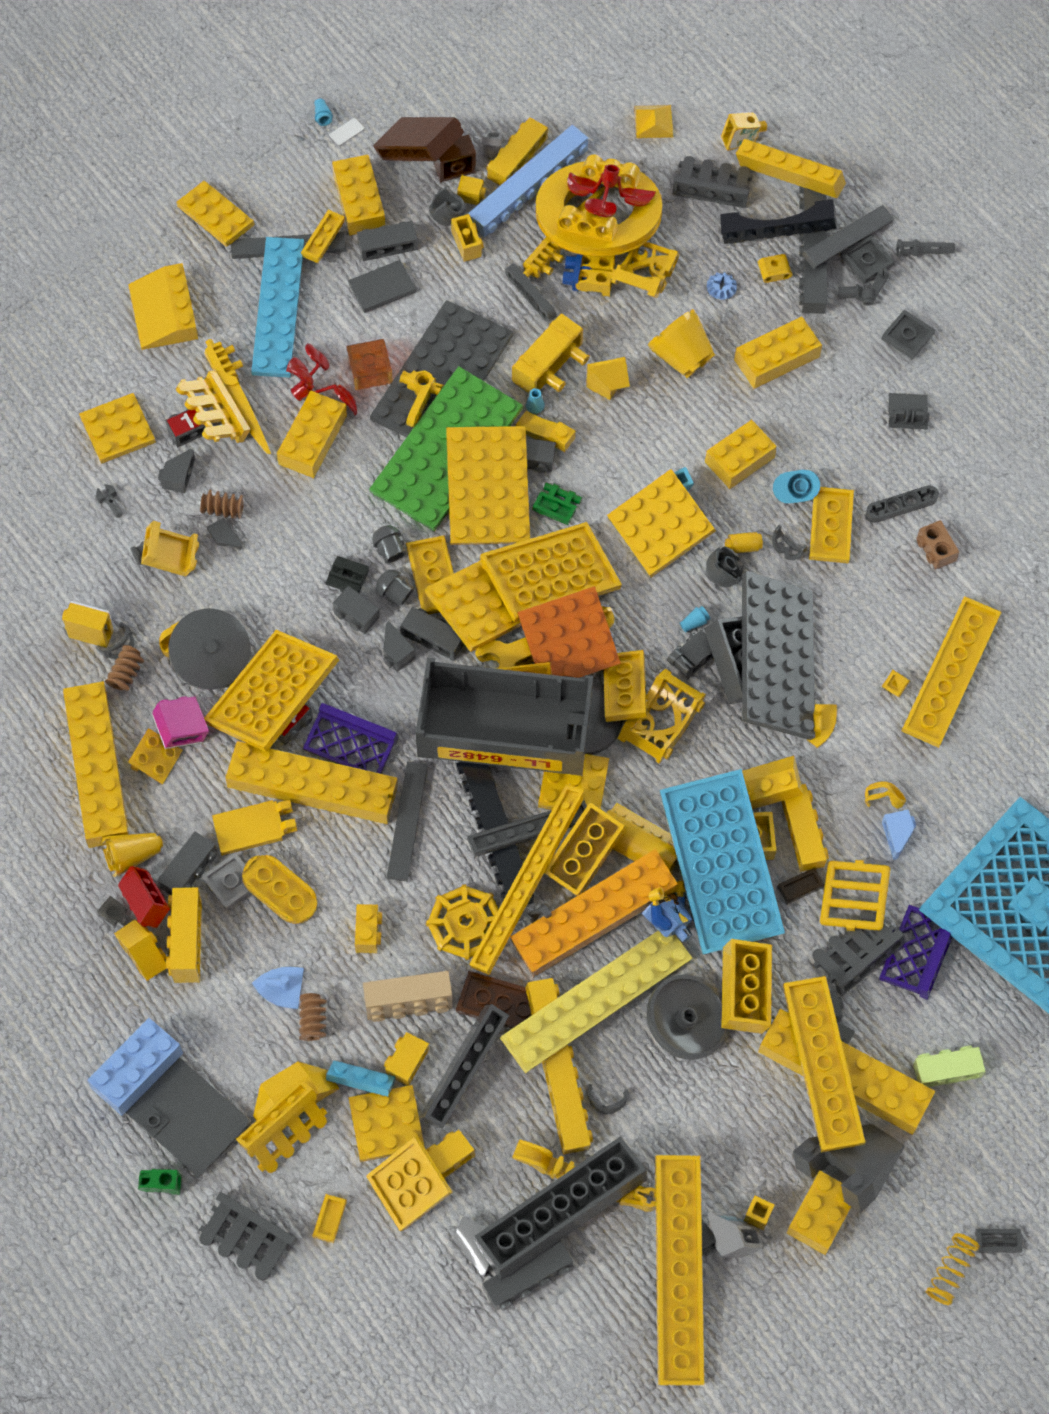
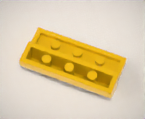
[607,803,678,872]

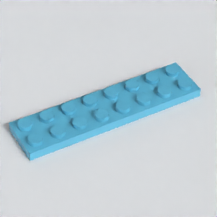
[251,237,304,378]

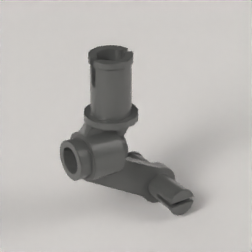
[838,267,889,306]

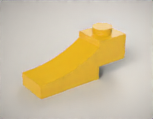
[515,410,576,453]

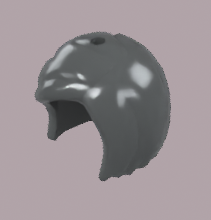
[429,187,466,226]

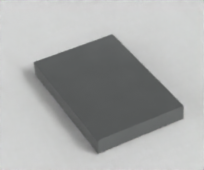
[348,260,416,313]

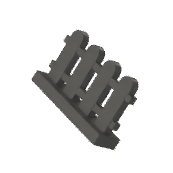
[672,156,753,208]
[813,910,905,996]
[199,1192,298,1281]

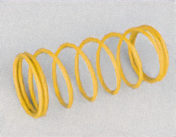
[926,1233,980,1305]

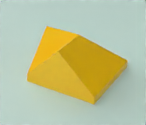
[634,105,673,138]
[586,357,630,400]

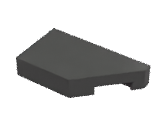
[207,518,243,550]

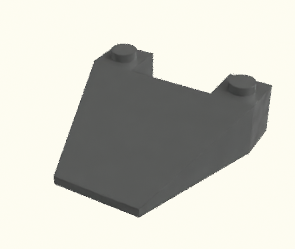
[793,1123,904,1213]

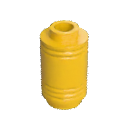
[725,532,763,554]

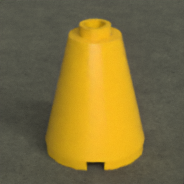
[102,833,163,877]

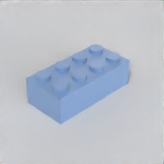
[87,1018,183,1116]

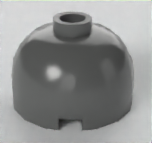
[706,547,746,587]

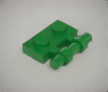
[532,482,582,525]

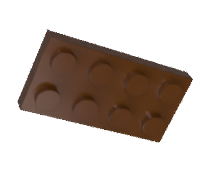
[456,971,531,1029]

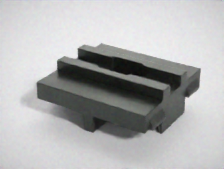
[325,556,369,593]

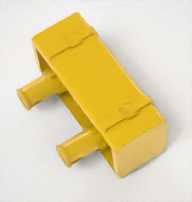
[512,313,590,394]

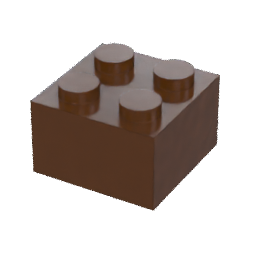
[433,134,476,183]

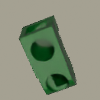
[138,1169,182,1195]

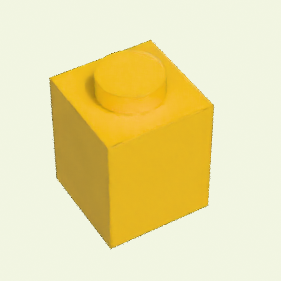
[457,175,486,205]
[744,1195,775,1231]

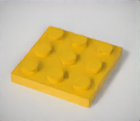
[79,393,156,464]
[538,754,609,810]
[348,1085,425,1162]
[366,1137,453,1231]

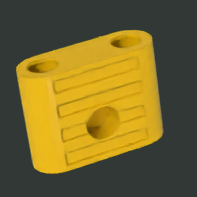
[758,254,792,283]

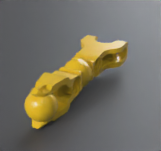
[475,606,615,668]

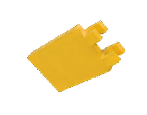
[212,800,298,856]

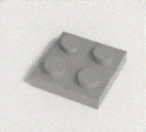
[201,852,251,910]

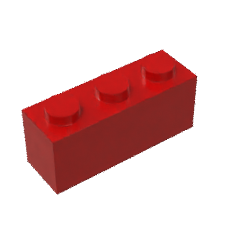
[118,866,170,928]

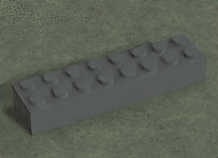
[474,1136,648,1280]

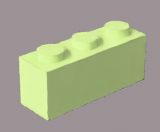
[913,1046,985,1087]

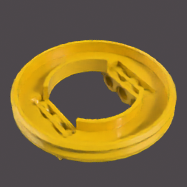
[536,154,662,257]

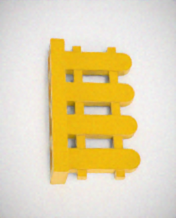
[176,370,251,443]
[236,1080,327,1173]

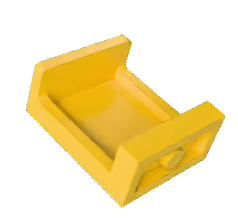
[141,520,199,577]

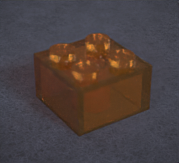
[346,339,393,390]

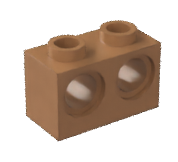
[916,520,959,570]

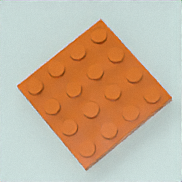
[517,586,621,678]

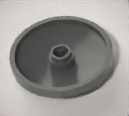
[168,608,251,690]
[568,678,623,755]
[647,974,729,1060]

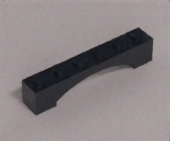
[720,199,837,244]

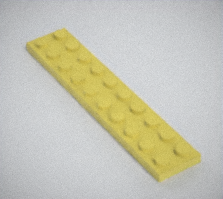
[500,931,693,1074]

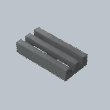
[975,1229,1022,1253]

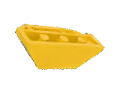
[253,1061,339,1121]

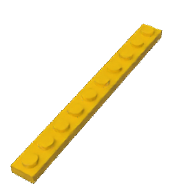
[469,784,586,975]

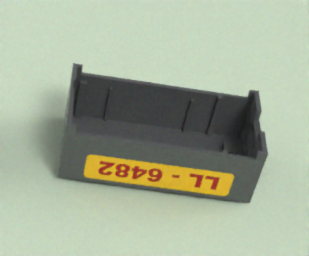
[416,657,593,776]

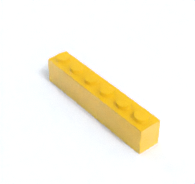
[736,139,846,198]

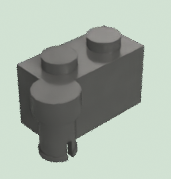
[667,630,713,679]

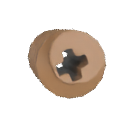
[200,489,244,520]
[105,645,144,691]
[299,993,327,1041]

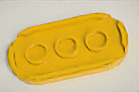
[242,855,317,924]

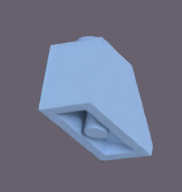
[882,810,916,860]

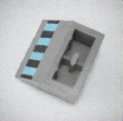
[707,1212,764,1258]

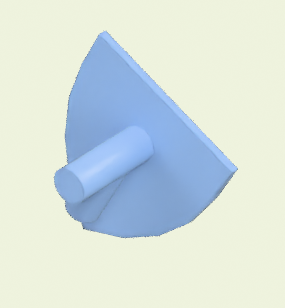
[252,967,304,1009]

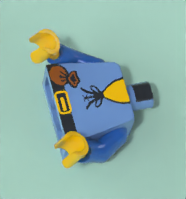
[642,881,693,942]

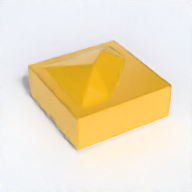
[882,670,910,698]

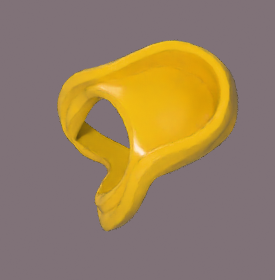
[865,781,906,809]

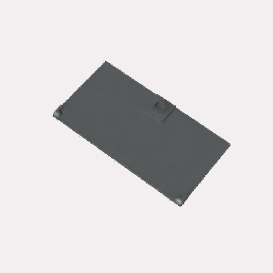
[125,1058,252,1178]

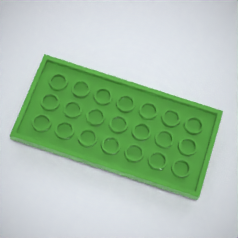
[369,366,523,532]

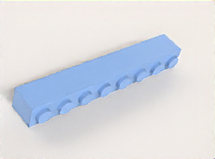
[468,125,588,237]

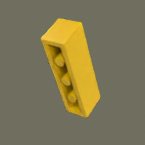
[486,117,548,186]
[781,784,829,872]

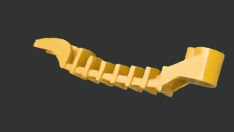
[512,1139,656,1212]

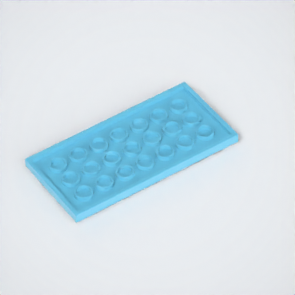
[659,769,785,955]

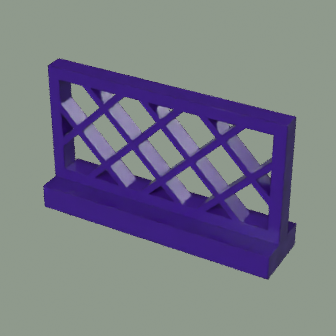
[303,703,399,774]
[879,905,953,1000]

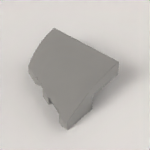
[453,1216,490,1278]

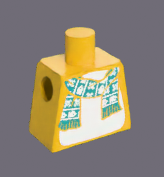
[721,112,767,151]

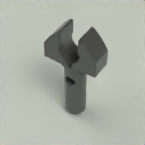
[96,484,123,518]

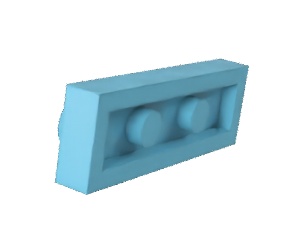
[326,1060,395,1097]

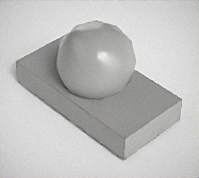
[482,131,505,157]

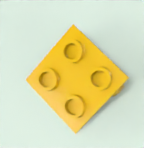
[128,728,183,784]

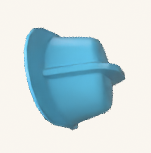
[773,470,820,503]

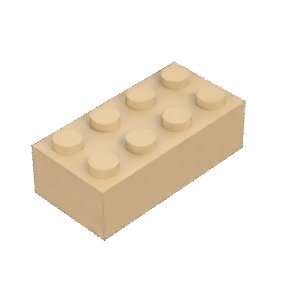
[363,971,453,1022]

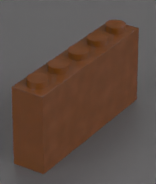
[373,117,464,162]

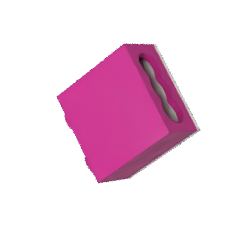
[152,696,209,749]

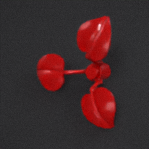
[567,164,656,218]
[286,343,357,416]

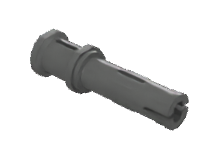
[896,239,955,257]

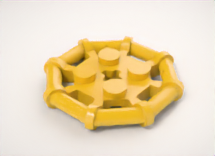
[426,884,499,960]

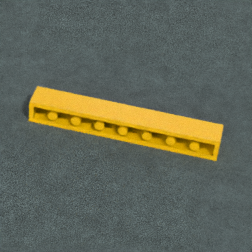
[525,978,593,1155]

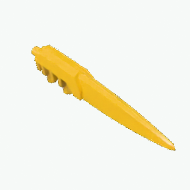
[523,187,606,278]
[204,339,271,454]

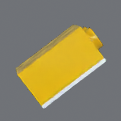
[62,601,114,648]

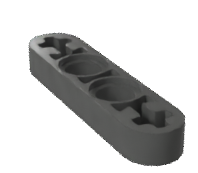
[505,263,557,322]
[865,485,939,523]

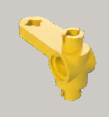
[399,370,444,428]

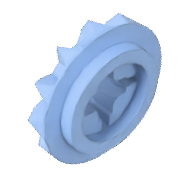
[707,272,737,300]

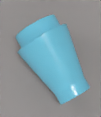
[314,98,333,126]
[525,388,545,414]
[679,606,711,633]

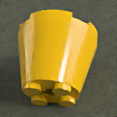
[647,309,715,378]

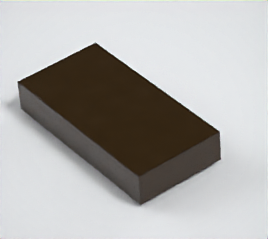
[777,868,825,904]

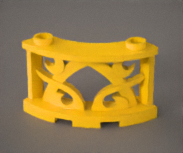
[610,242,680,298]
[617,669,706,764]

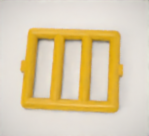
[820,860,890,931]

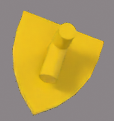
[807,704,837,748]

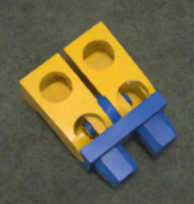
[562,254,615,297]

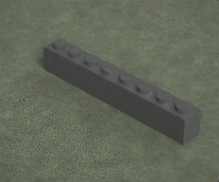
[799,186,827,314]

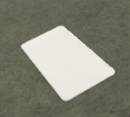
[329,118,364,145]

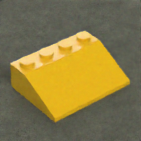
[128,263,198,350]

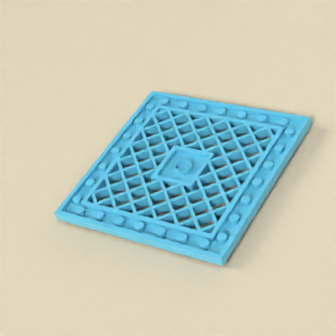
[919,797,1049,1014]

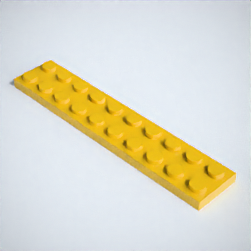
[655,1155,704,1385]

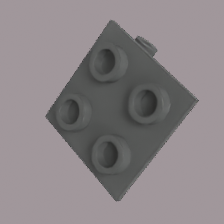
[889,393,930,430]

